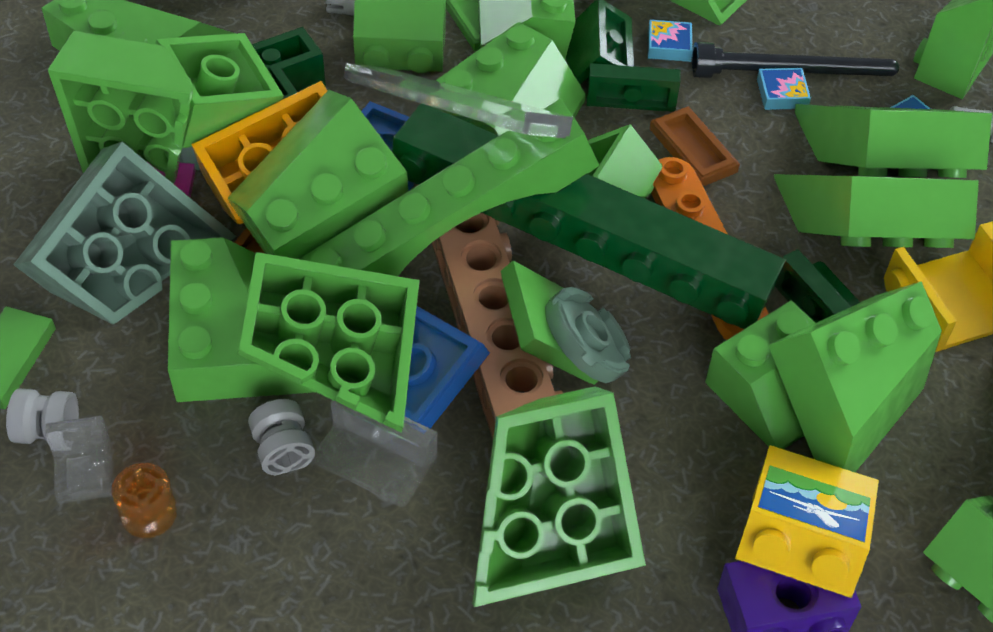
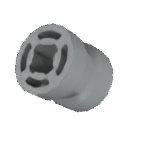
[6,388,79,447]
[248,399,315,476]

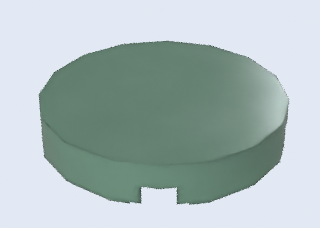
[545,287,631,383]

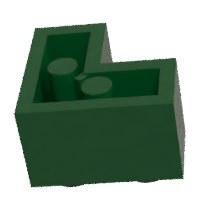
[252,27,326,99]

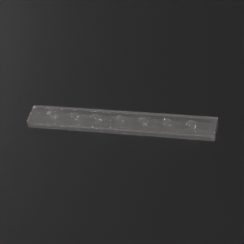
[344,62,573,139]

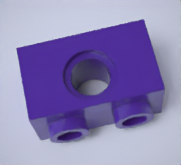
[717,561,862,632]

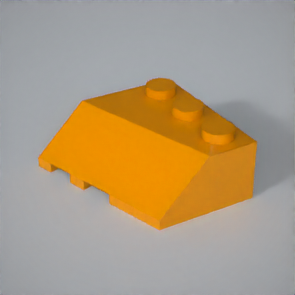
[191,81,328,224]

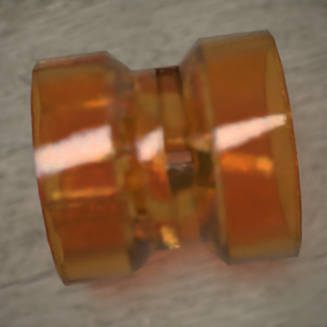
[112,463,177,538]

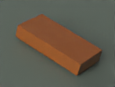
[650,106,740,186]

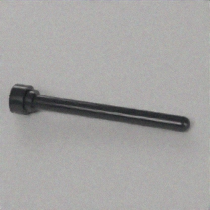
[691,42,899,78]

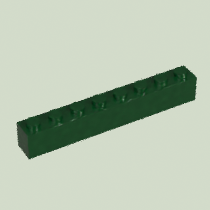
[392,102,786,329]

